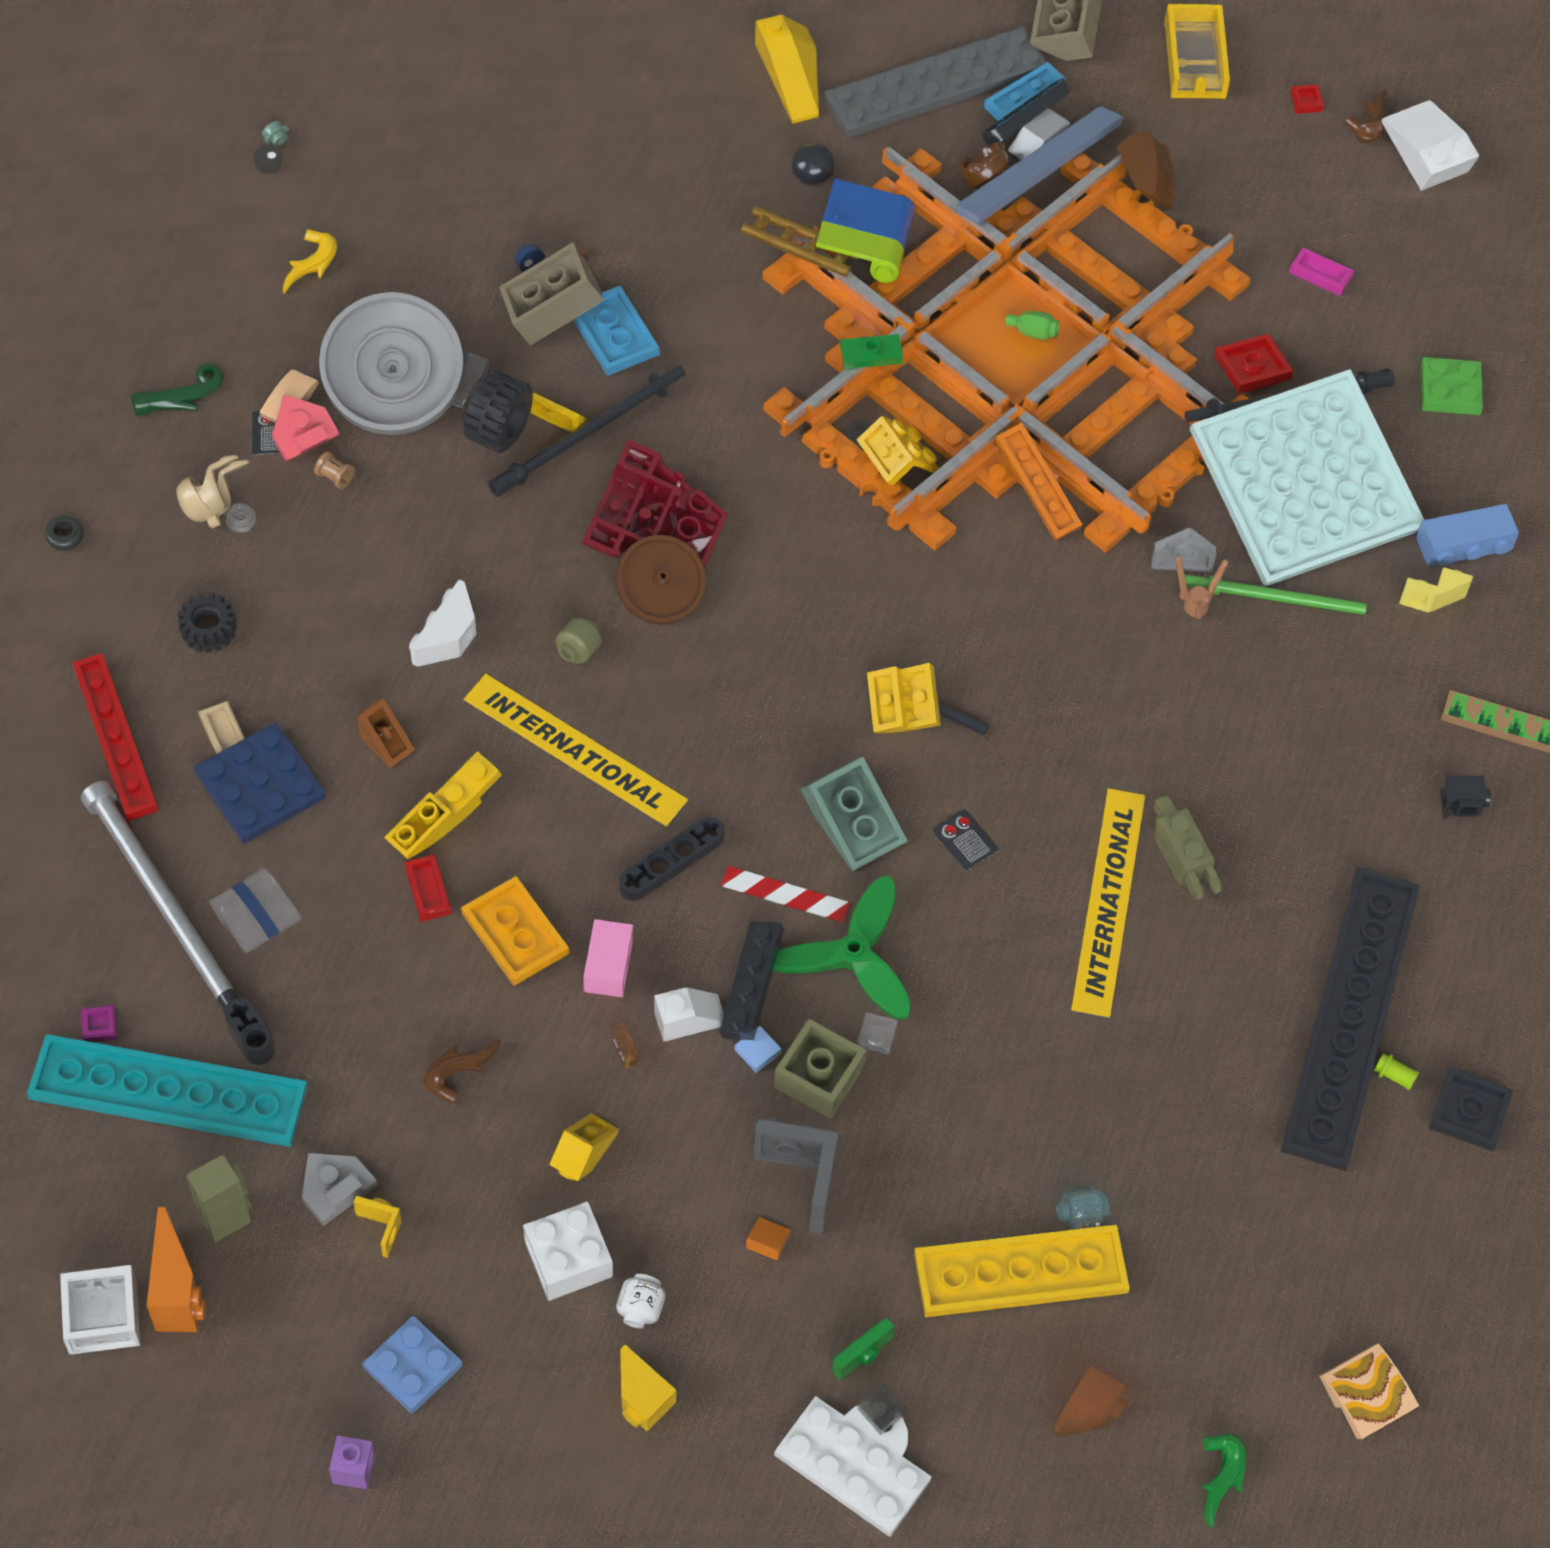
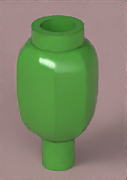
[1005,311,1060,340]

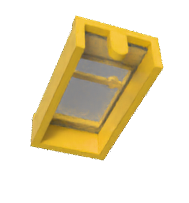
[1164,4,1230,99]

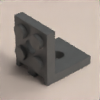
[754,1118,839,1234]

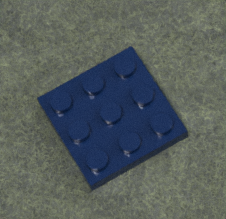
[193,722,326,844]

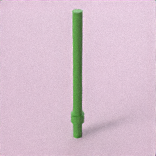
[1185,574,1367,615]

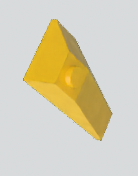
[755,14,819,124]

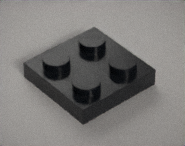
[1429,1067,1513,1152]

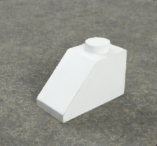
[654,987,724,1042]

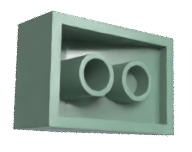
[800,757,908,871]

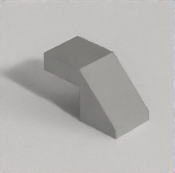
[1007,108,1070,160]

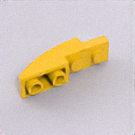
[384,751,502,859]

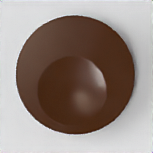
[615,535,706,625]

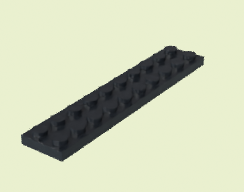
[1280,867,1420,1171]

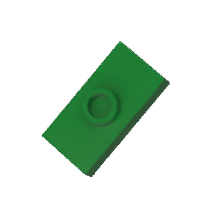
[840,334,903,369]
[832,1318,895,1380]

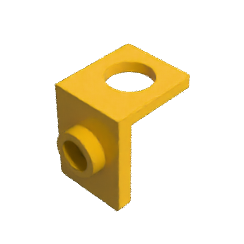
[353,1196,402,1258]

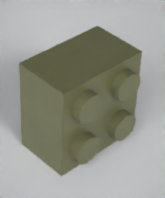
[774,1019,867,1119]

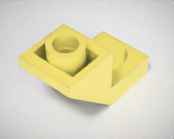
[1399,567,1473,613]

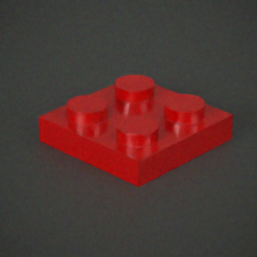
[1214,334,1293,394]

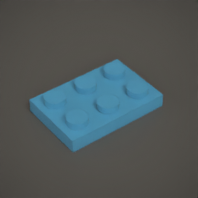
[573,286,660,376]

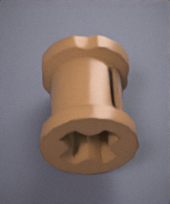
[314,452,355,490]

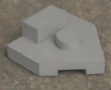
[1151,527,1216,573]
[302,1153,378,1226]

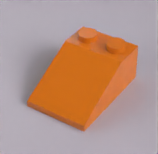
[147,1207,206,1332]

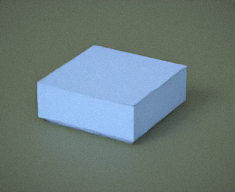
[735,1026,782,1073]

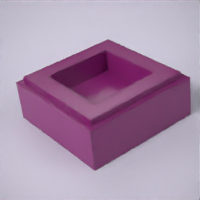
[81,1005,118,1042]

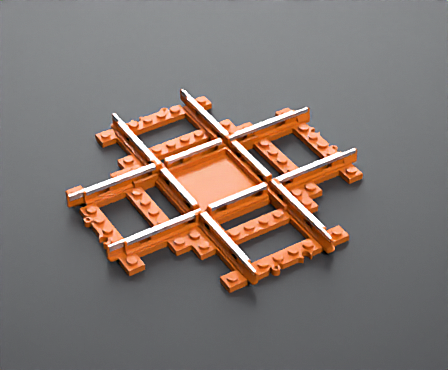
[762,147,1251,553]

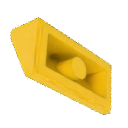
[530,393,588,433]

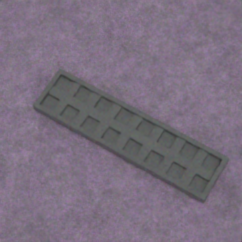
[824,26,1047,138]

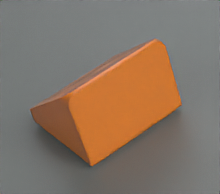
[746,1217,791,1261]

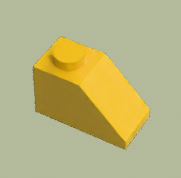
[549,1113,619,1181]
[620,1345,676,1432]

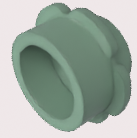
[262,120,289,147]

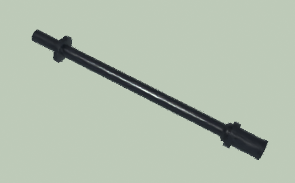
[487,365,686,497]
[1184,368,1395,423]

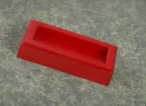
[404,854,452,922]

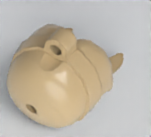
[176,455,249,529]

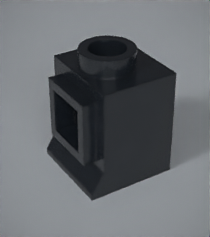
[1440,775,1491,819]

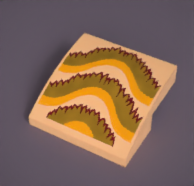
[1319,1344,1419,1439]

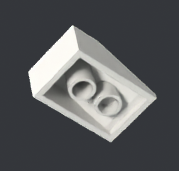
[1381,100,1479,191]

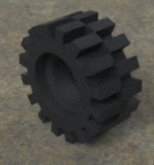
[178,592,237,653]

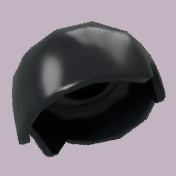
[792,143,834,186]

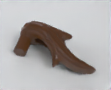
[1345,90,1388,143]
[424,1039,501,1104]

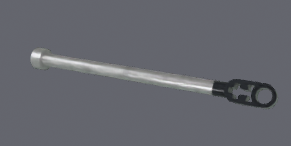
[81,781,274,1065]

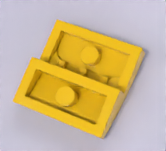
[867,663,941,733]

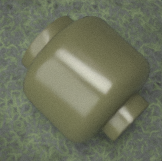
[555,618,602,664]

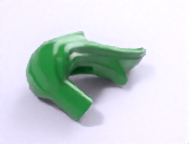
[1201,1433,1246,1528]

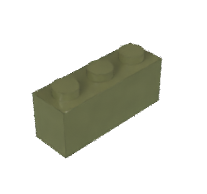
[186,1154,252,1243]

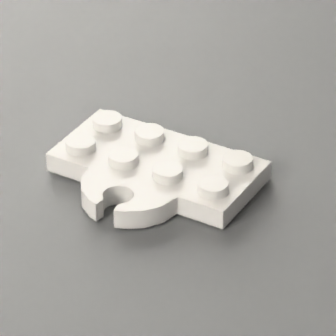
[774,1396,931,1537]

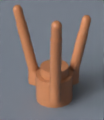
[1175,556,1228,619]

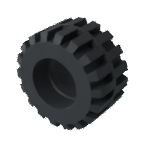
[464,370,533,454]

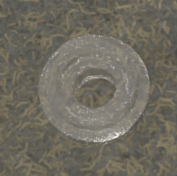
[225,503,257,533]

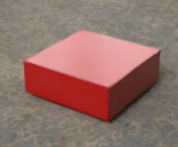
[1290,84,1324,114]

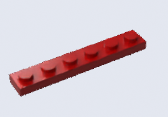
[72,653,158,821]

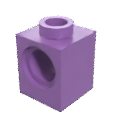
[329,1435,375,1489]

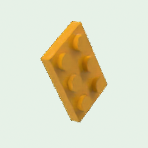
[461,876,569,986]

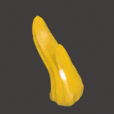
[283,229,337,294]

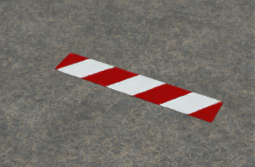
[721,866,850,922]

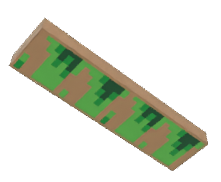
[1441,690,1550,753]

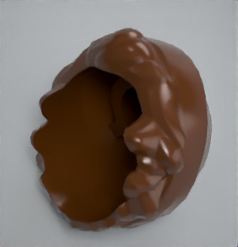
[960,142,1009,190]

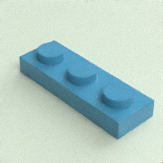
[984,62,1066,121]

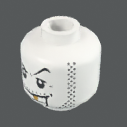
[616,1274,666,1329]

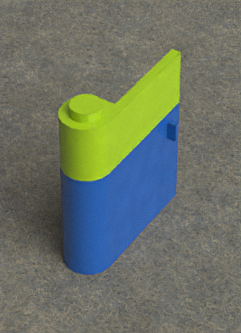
[816,178,915,283]

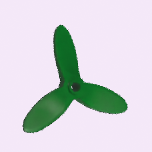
[773,876,911,1020]

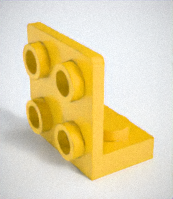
[857,416,939,485]

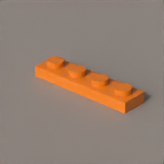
[995,423,1083,541]

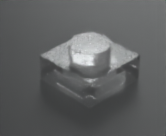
[857,1012,898,1055]

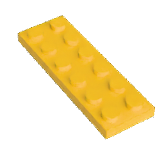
[914,1225,1130,1317]

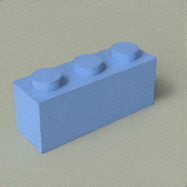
[1416,504,1519,567]

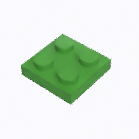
[1420,357,1483,415]

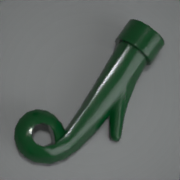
[131,364,224,417]

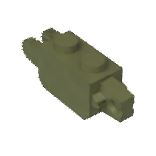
[1154,795,1222,900]

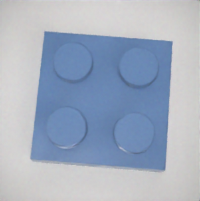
[362,1316,463,1414]

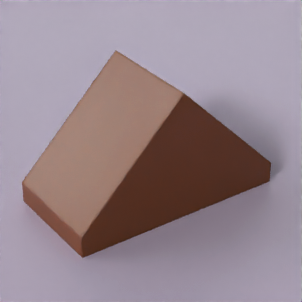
[357,697,415,768]

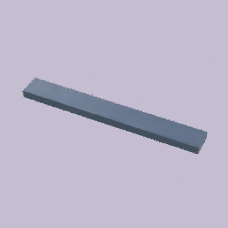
[956,106,1122,224]

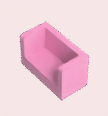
[583,919,633,997]

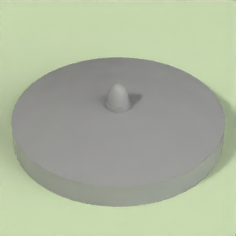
[319,292,464,435]

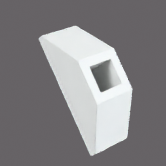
[409,580,476,667]

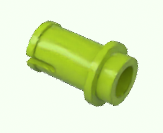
[1374,1053,1419,1090]

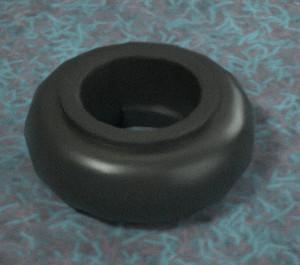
[45,516,84,551]

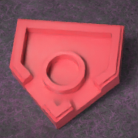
[272,394,340,462]

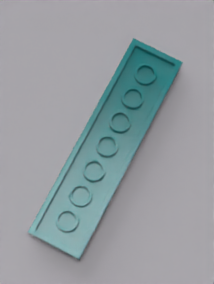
[27,1034,308,1147]

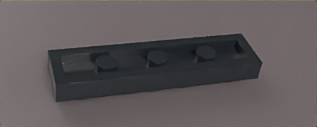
[719,921,784,1040]

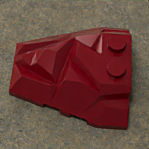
[581,439,728,568]

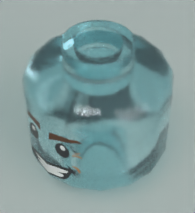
[1056,1184,1109,1230]

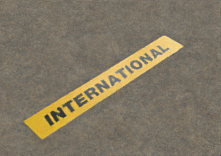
[463,674,689,827]
[1071,788,1145,1018]

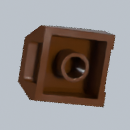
[1117,131,1175,210]

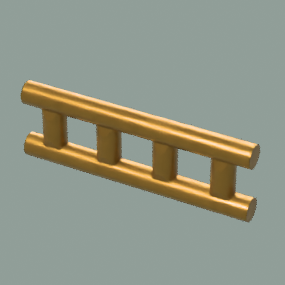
[740,205,859,277]

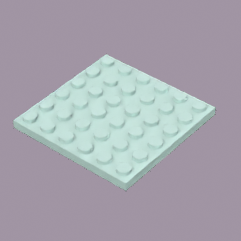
[1189,369,1424,587]

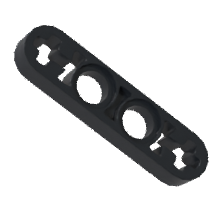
[981,78,1071,146]
[619,817,724,901]

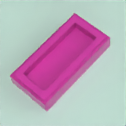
[1289,247,1354,296]

